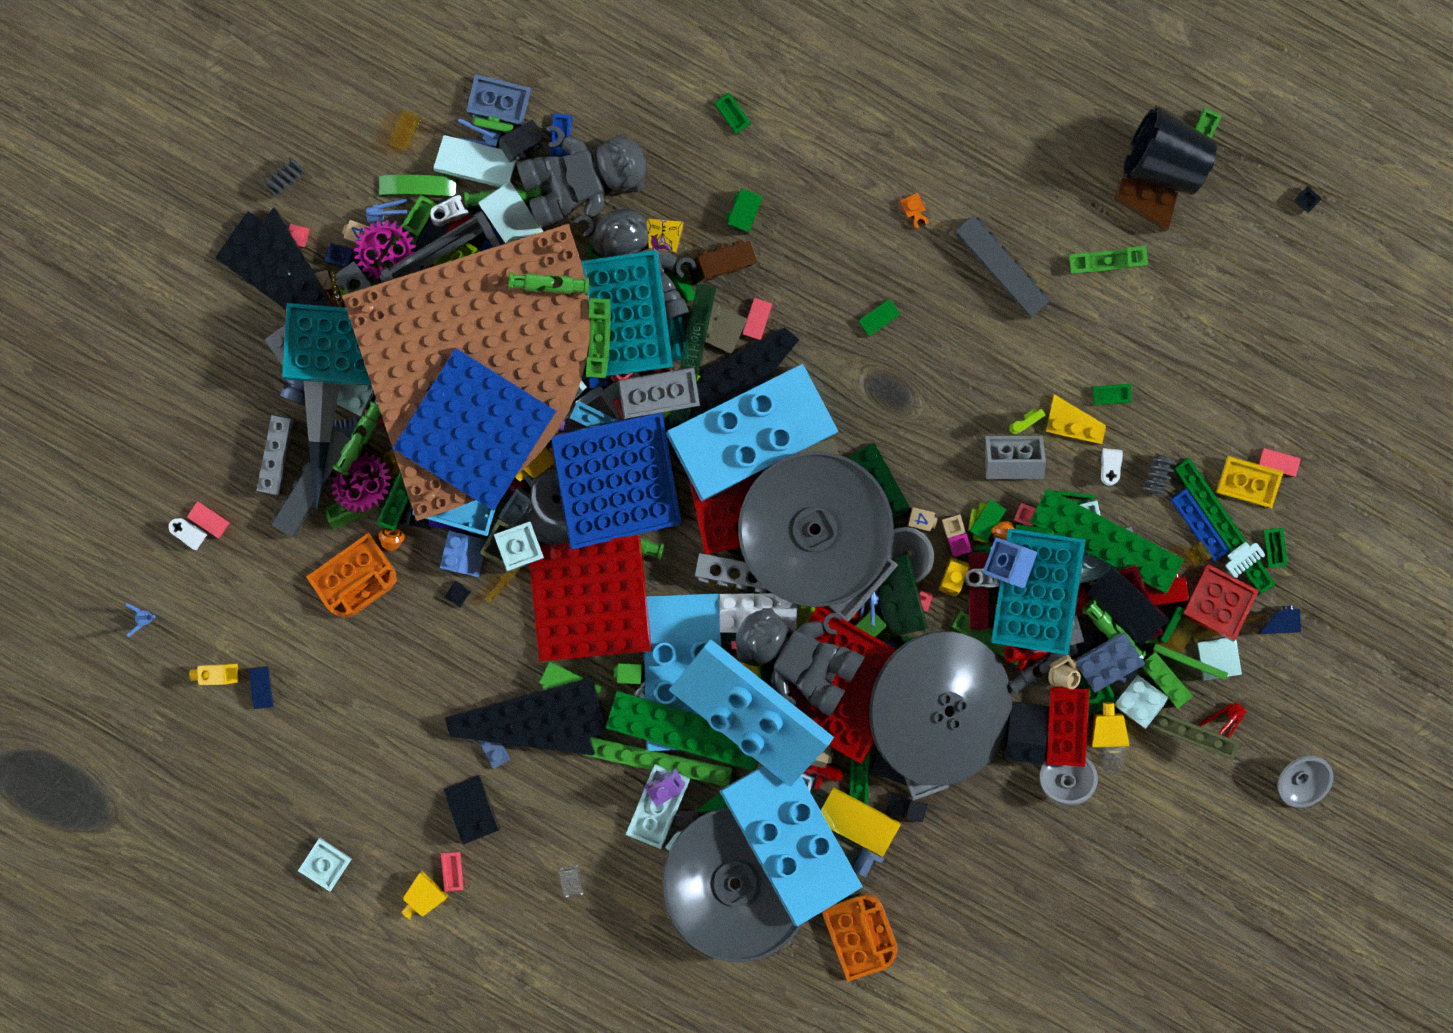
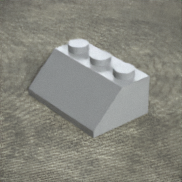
[985,436,1046,479]

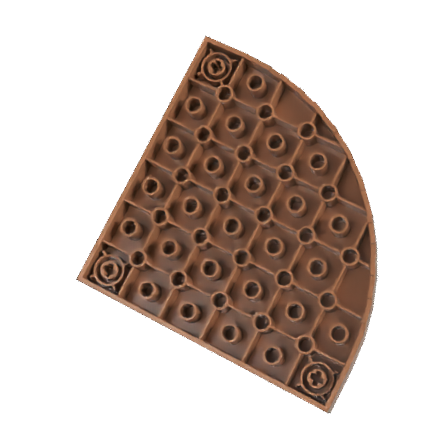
[342,224,590,521]

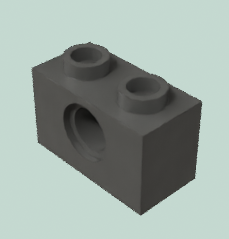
[335,261,372,293]

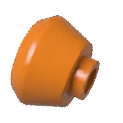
[991,521,1015,541]
[378,527,405,551]

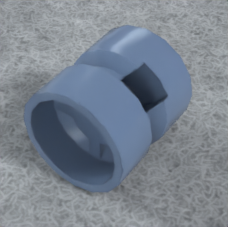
[280,380,305,405]

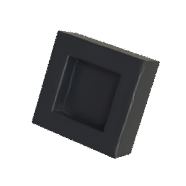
[1294,186,1322,214]
[444,581,471,608]

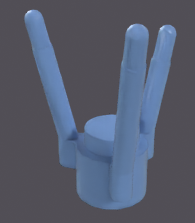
[458,114,502,147]
[366,199,407,228]
[858,590,886,627]
[125,603,156,637]

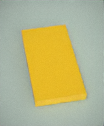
[820,787,901,857]

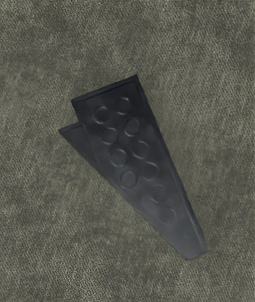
[215,207,334,310]
[664,328,800,430]
[445,676,609,755]

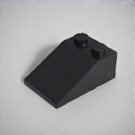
[1003,701,1049,765]
[444,775,500,845]

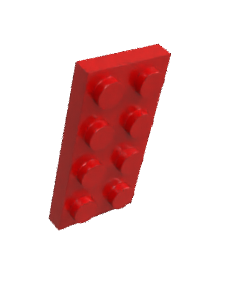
[1046,687,1089,767]

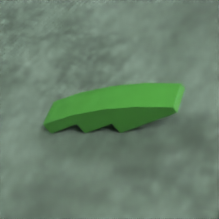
[382,195,437,268]

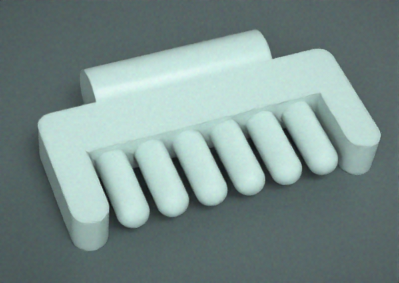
[1225,542,1265,578]

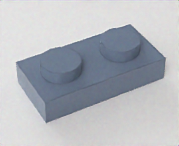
[478,740,511,769]

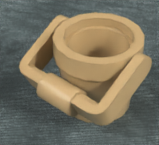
[1048,655,1081,689]

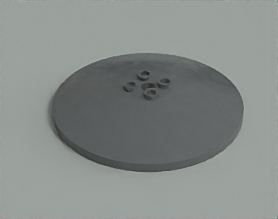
[738,451,894,607]
[869,631,1012,786]
[662,807,803,962]

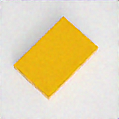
[1216,455,1284,508]

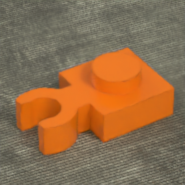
[900,193,928,229]

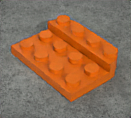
[306,533,397,618]
[822,894,898,982]

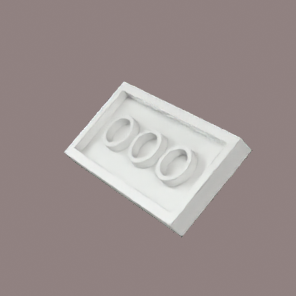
[720,593,797,633]

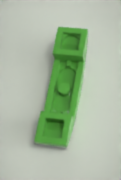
[379,175,456,197]
[1069,246,1148,274]
[586,298,611,378]

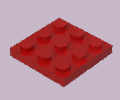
[1182,564,1259,642]

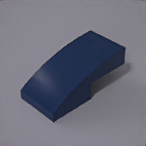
[324,243,364,270]
[249,666,274,709]

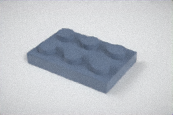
[466,74,531,126]
[1075,632,1145,692]

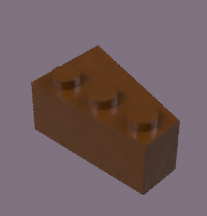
[1114,178,1178,232]
[688,240,757,286]

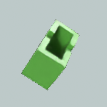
[614,662,643,684]

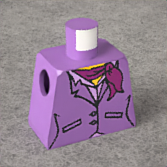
[644,768,685,806]

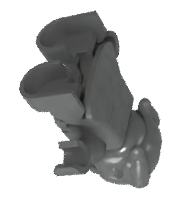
[517,126,647,237]
[589,209,697,320]
[736,608,865,718]

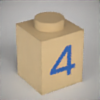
[342,220,371,243]
[907,507,937,532]

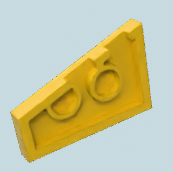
[1045,394,1106,444]

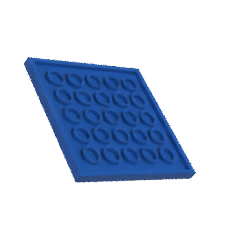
[393,348,556,511]
[550,412,682,549]

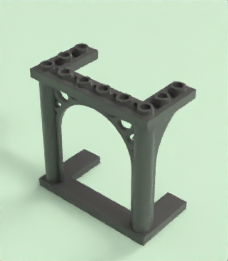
[379,211,500,283]

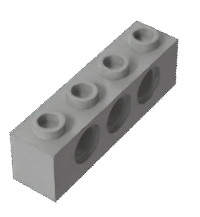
[257,415,294,495]
[695,553,767,593]

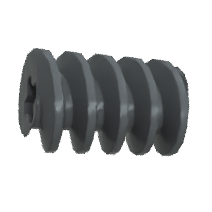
[265,157,307,198]
[1141,454,1177,496]

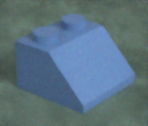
[440,531,487,577]
[983,537,1038,588]

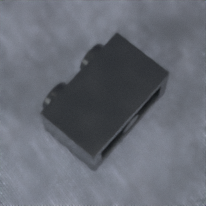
[498,119,545,162]

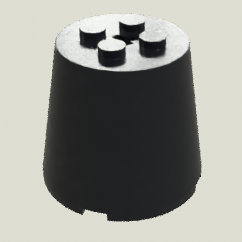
[1123,105,1217,195]

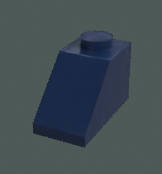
[1259,605,1301,634]

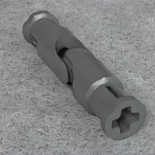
[1008,644,1081,695]

